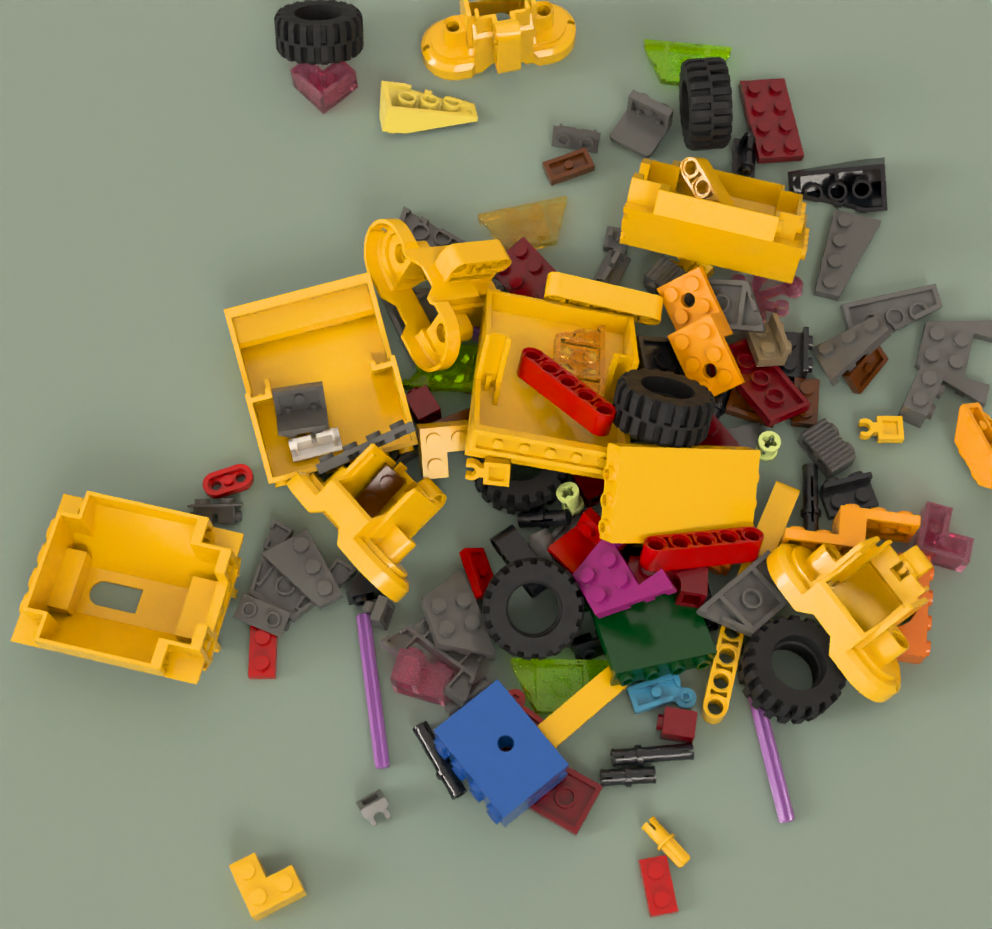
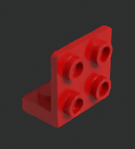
[548,507,627,576]

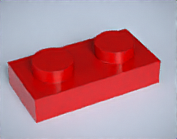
[459,548,494,599]
[248,625,278,679]
[638,855,678,918]

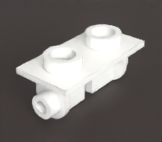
[288,427,343,463]

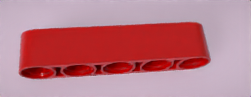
[516,347,616,437]
[639,527,764,572]

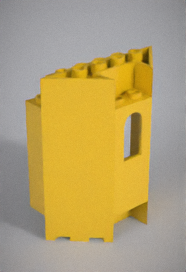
[619,158,810,284]
[11,491,244,684]

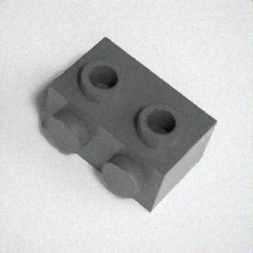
[898,365,945,428]

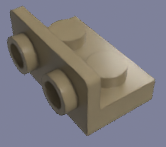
[743,313,792,367]

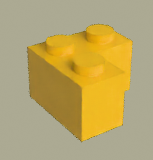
[416,420,468,479]
[229,852,307,921]

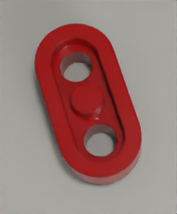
[203,464,254,499]

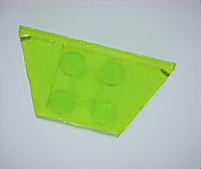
[643,39,732,86]
[402,345,478,392]
[509,658,609,714]

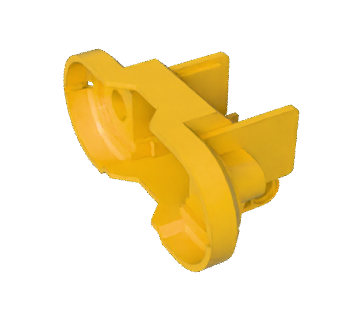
[421,0,576,80]
[364,218,511,372]
[287,443,447,603]
[767,536,934,703]

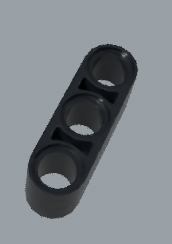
[490,524,548,598]

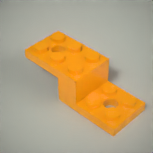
[657,266,745,397]
[778,504,921,556]

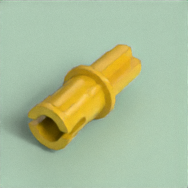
[641,816,690,868]

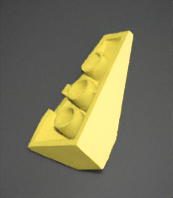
[379,81,478,134]

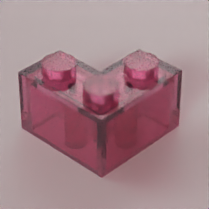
[290,61,358,114]
[913,501,974,573]
[390,647,454,706]

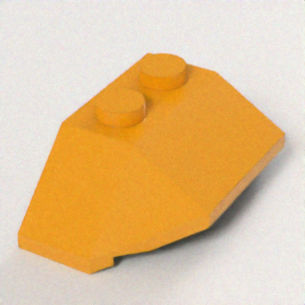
[954,402,992,489]

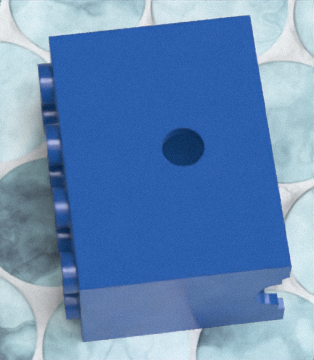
[433,679,569,827]

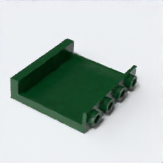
[583,593,717,686]

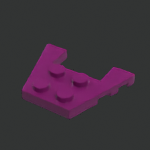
[573,539,677,618]

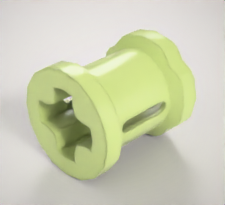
[755,431,781,461]
[556,482,585,515]

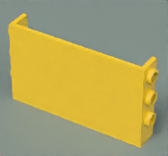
[598,443,760,543]

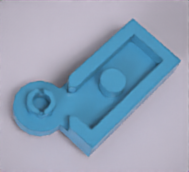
[626,674,697,715]

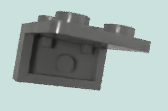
[610,89,674,158]
[272,381,329,438]

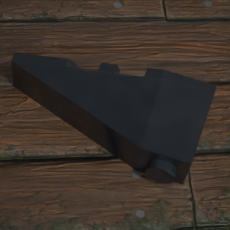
[788,157,888,213]

